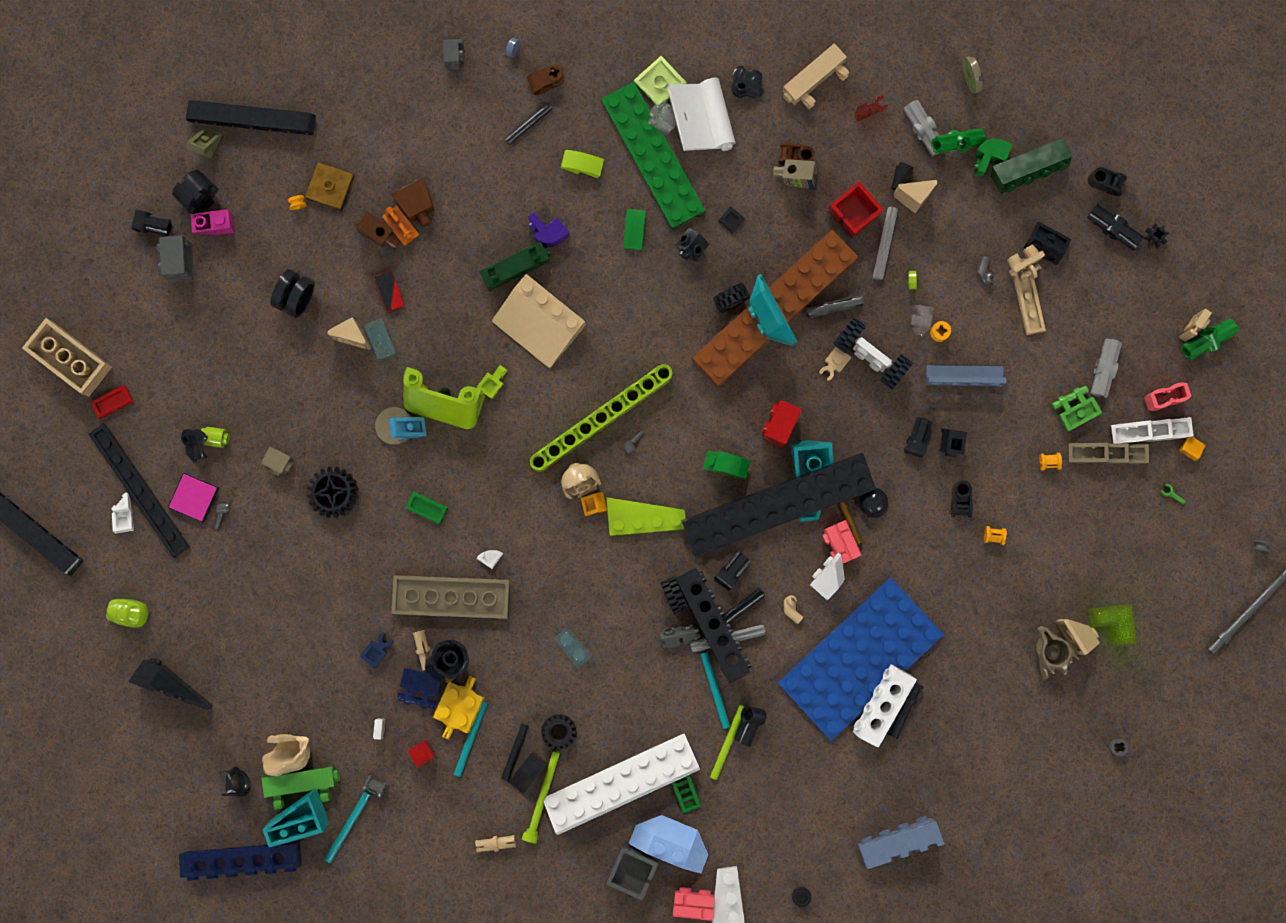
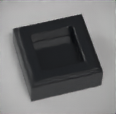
[718,206,745,234]

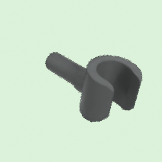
[623,430,644,454]
[215,503,230,530]

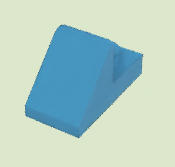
[389,417,427,440]

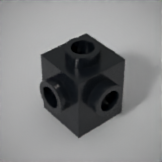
[675,228,709,262]

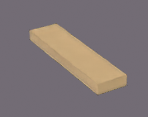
[1013,258,1046,336]

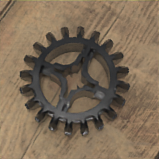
[307,467,359,518]

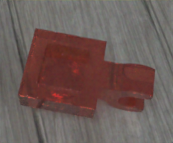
[854,96,888,122]

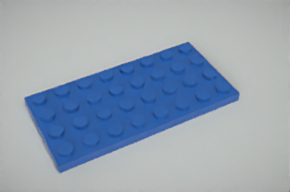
[778,577,944,741]

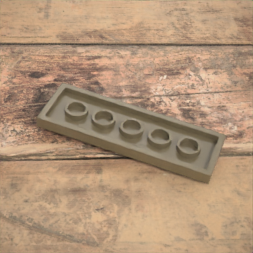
[391,575,510,619]

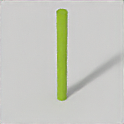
[710,705,744,780]

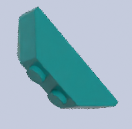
[747,274,798,346]

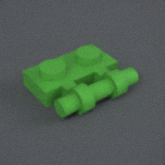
[1051,386,1102,432]

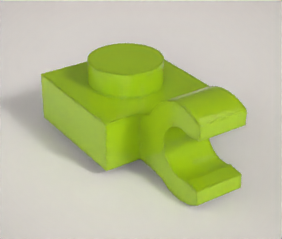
[476,365,508,399]

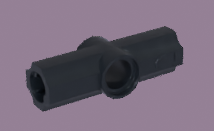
[1087,204,1144,251]

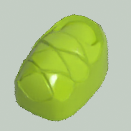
[106,599,148,628]

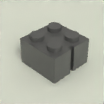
[157,235,194,283]
[606,845,658,900]

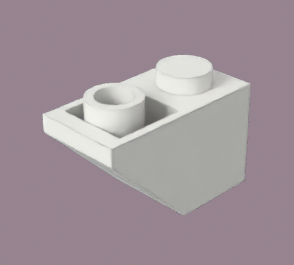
[810,553,845,600]

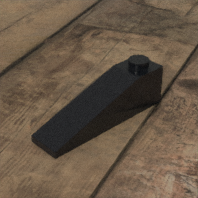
[129,657,213,710]

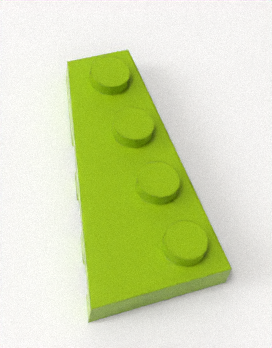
[607,498,685,536]

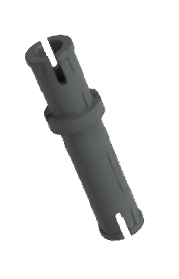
[806,294,864,319]

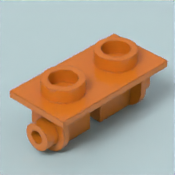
[382,205,419,246]

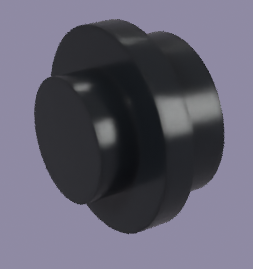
[792,887,811,907]

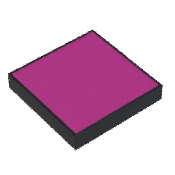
[168,473,219,523]

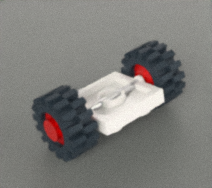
[833,317,913,390]

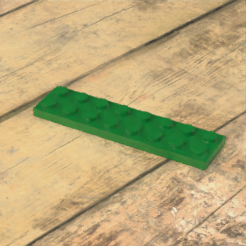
[601,82,705,229]

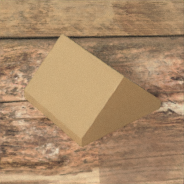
[894,180,937,213]
[327,317,371,350]

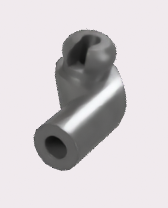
[977,256,995,284]

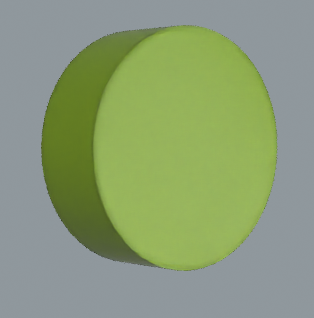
[908,271,917,290]

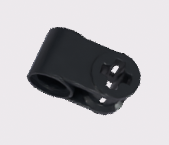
[1088,167,1127,196]
[951,481,973,518]

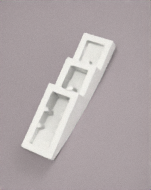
[1111,417,1194,444]

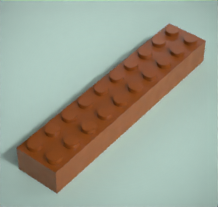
[692,230,858,388]

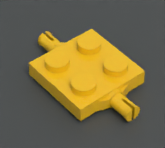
[433,676,485,740]

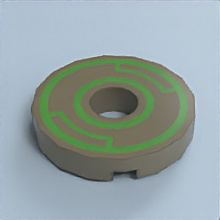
[962,55,983,94]

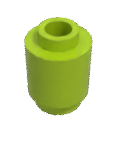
[201,427,230,448]

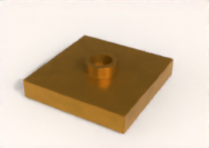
[305,163,354,210]

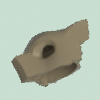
[1036,626,1080,681]

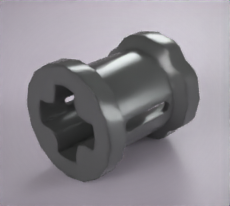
[362,775,387,799]

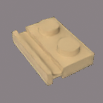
[1179,308,1212,342]

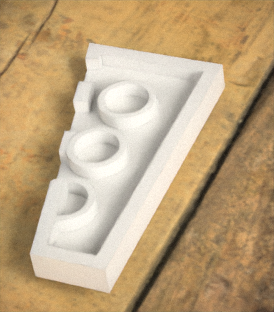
[712,866,745,923]

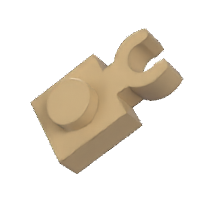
[819,347,852,381]

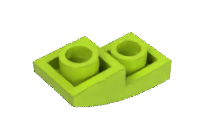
[561,150,604,178]

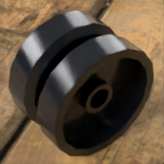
[270,269,315,318]

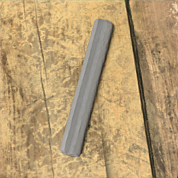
[873,207,898,280]
[690,625,766,652]

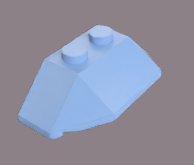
[629,815,708,873]

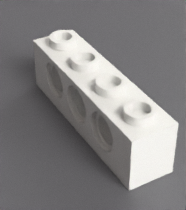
[853,664,917,747]

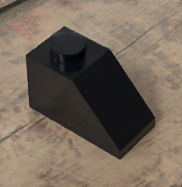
[508,751,548,794]

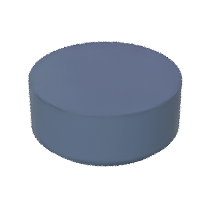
[506,38,520,58]

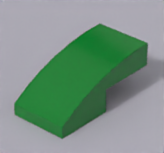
[623,209,646,250]

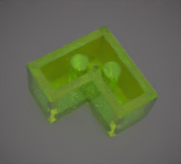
[1088,604,1137,645]

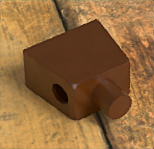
[391,178,435,227]
[356,211,400,250]

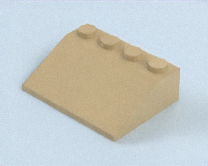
[492,274,586,369]

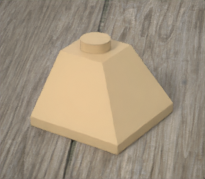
[1055,619,1100,655]

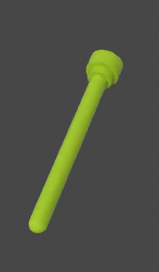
[522,750,560,844]

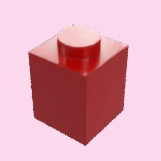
[407,739,437,768]

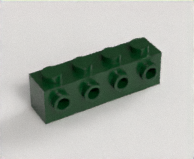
[991,138,1072,194]

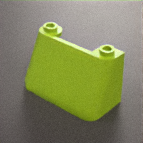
[403,367,485,429]

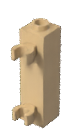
[782,43,850,110]

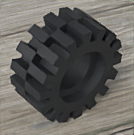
[713,283,750,313]
[660,577,688,614]
[541,714,576,750]

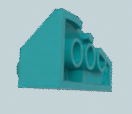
[790,440,834,522]

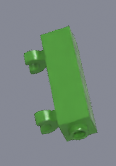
[262,766,340,810]

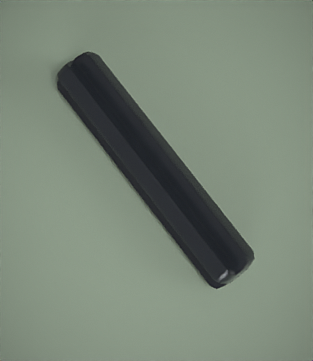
[715,588,765,627]

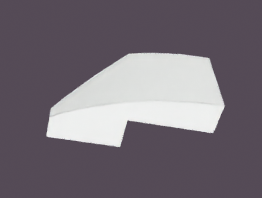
[111,493,134,534]

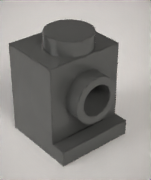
[443,39,464,70]

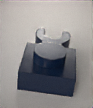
[360,632,394,668]

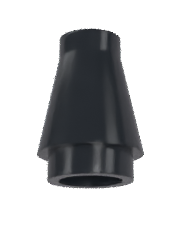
[891,162,914,190]

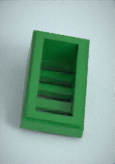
[672,775,701,813]

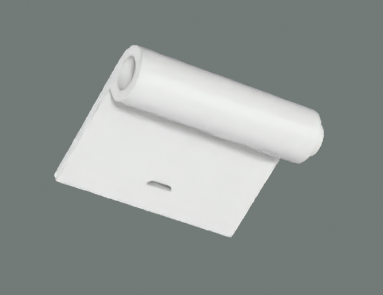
[667,78,735,151]

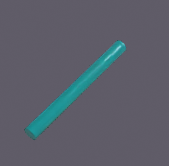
[700,652,730,729]
[454,701,488,777]
[324,791,371,863]

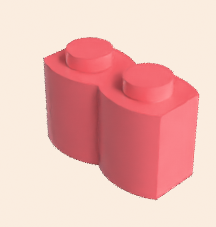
[1144,383,1191,411]

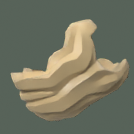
[262,734,310,776]

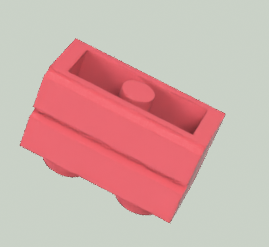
[822,520,862,563]
[673,887,715,921]

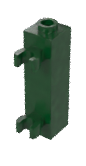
[479,241,551,291]

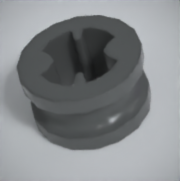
[1253,540,1272,553]
[1109,738,1129,756]

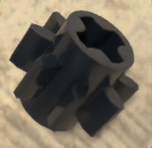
[1143,224,1169,249]

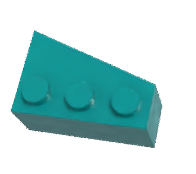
[262,788,330,848]

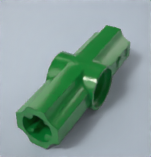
[931,128,986,154]
[1181,319,1239,360]

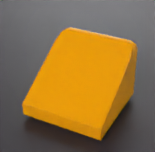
[1179,437,1206,461]
[581,492,607,516]

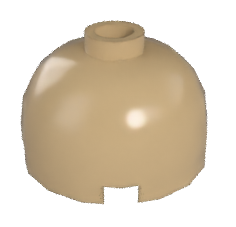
[561,463,601,499]

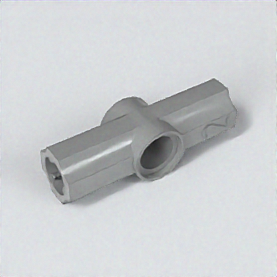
[903,100,939,157]
[1090,338,1122,398]

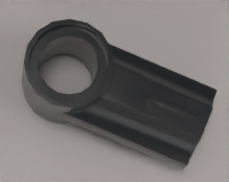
[131,210,172,236]
[904,417,932,458]
[714,551,751,591]
[735,706,767,746]

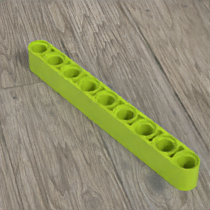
[530,364,672,472]

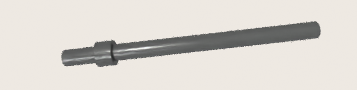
[1208,569,1286,655]

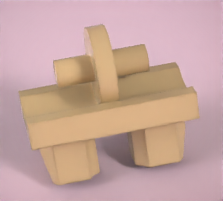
[1007,245,1045,279]

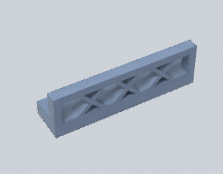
[926,365,1006,386]

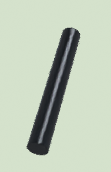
[505,103,552,145]
[501,723,529,781]

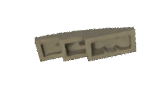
[1069,443,1149,464]

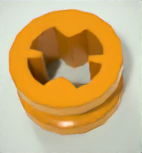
[288,195,307,210]

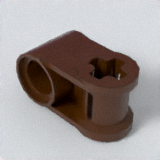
[527,64,564,95]
[778,142,815,165]

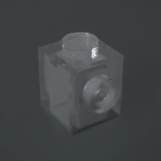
[648,101,677,135]

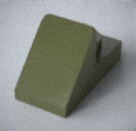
[187,126,222,159]

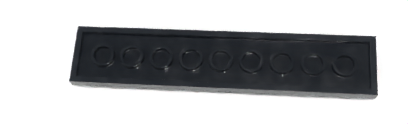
[681,452,876,557]

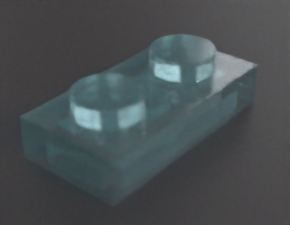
[364,318,397,361]
[554,627,593,668]

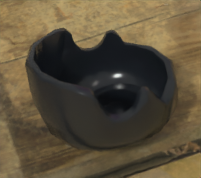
[859,488,889,518]

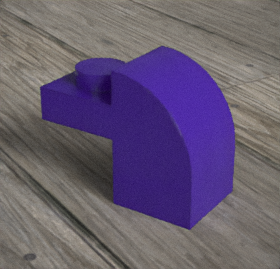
[528,212,570,247]

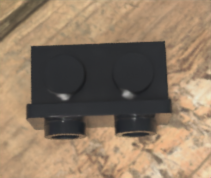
[1024,222,1072,265]

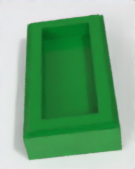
[405,491,448,525]

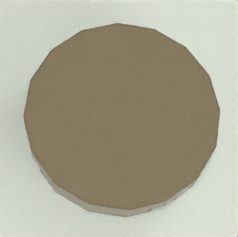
[375,407,411,445]

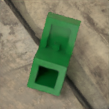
[974,139,1013,178]
[703,451,750,479]

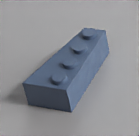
[857,816,945,869]

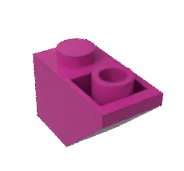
[190,209,235,235]

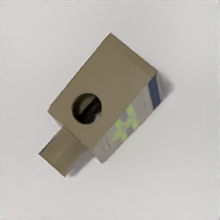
[773,160,818,190]

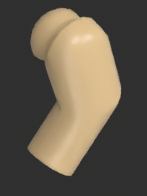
[784,595,803,624]

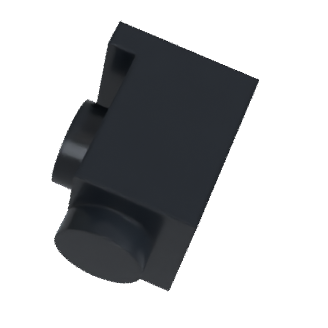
[940,428,967,457]

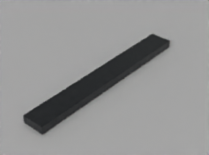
[88,423,190,558]

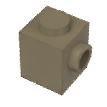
[261,447,294,476]

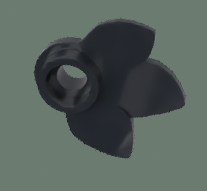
[731,65,764,98]
[181,429,208,462]

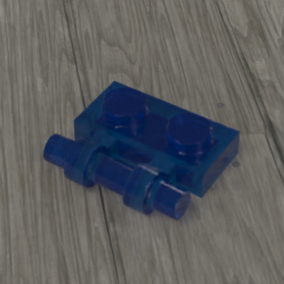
[397,668,441,709]

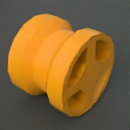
[930,321,951,342]

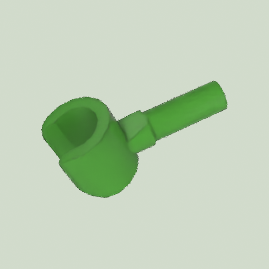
[1160,484,1185,504]

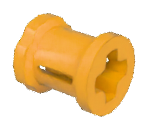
[1039,452,1062,470]
[984,526,1007,545]

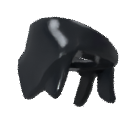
[220,767,250,796]

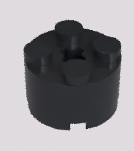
[172,170,219,214]
[425,640,469,683]

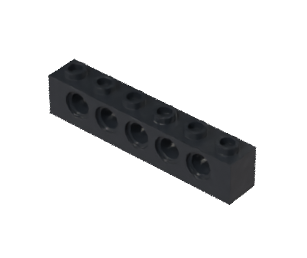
[675,568,752,684]

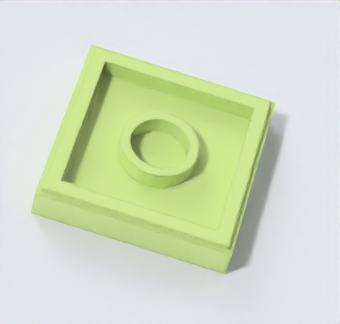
[634,56,686,108]

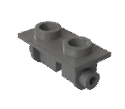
[659,622,701,649]

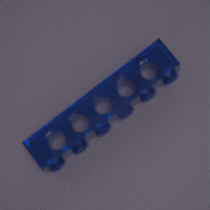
[179,842,302,881]

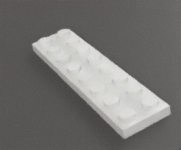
[544,734,700,835]

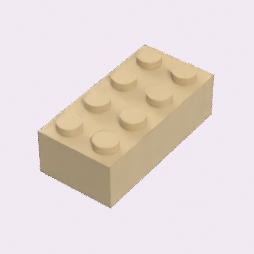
[22,318,112,397]

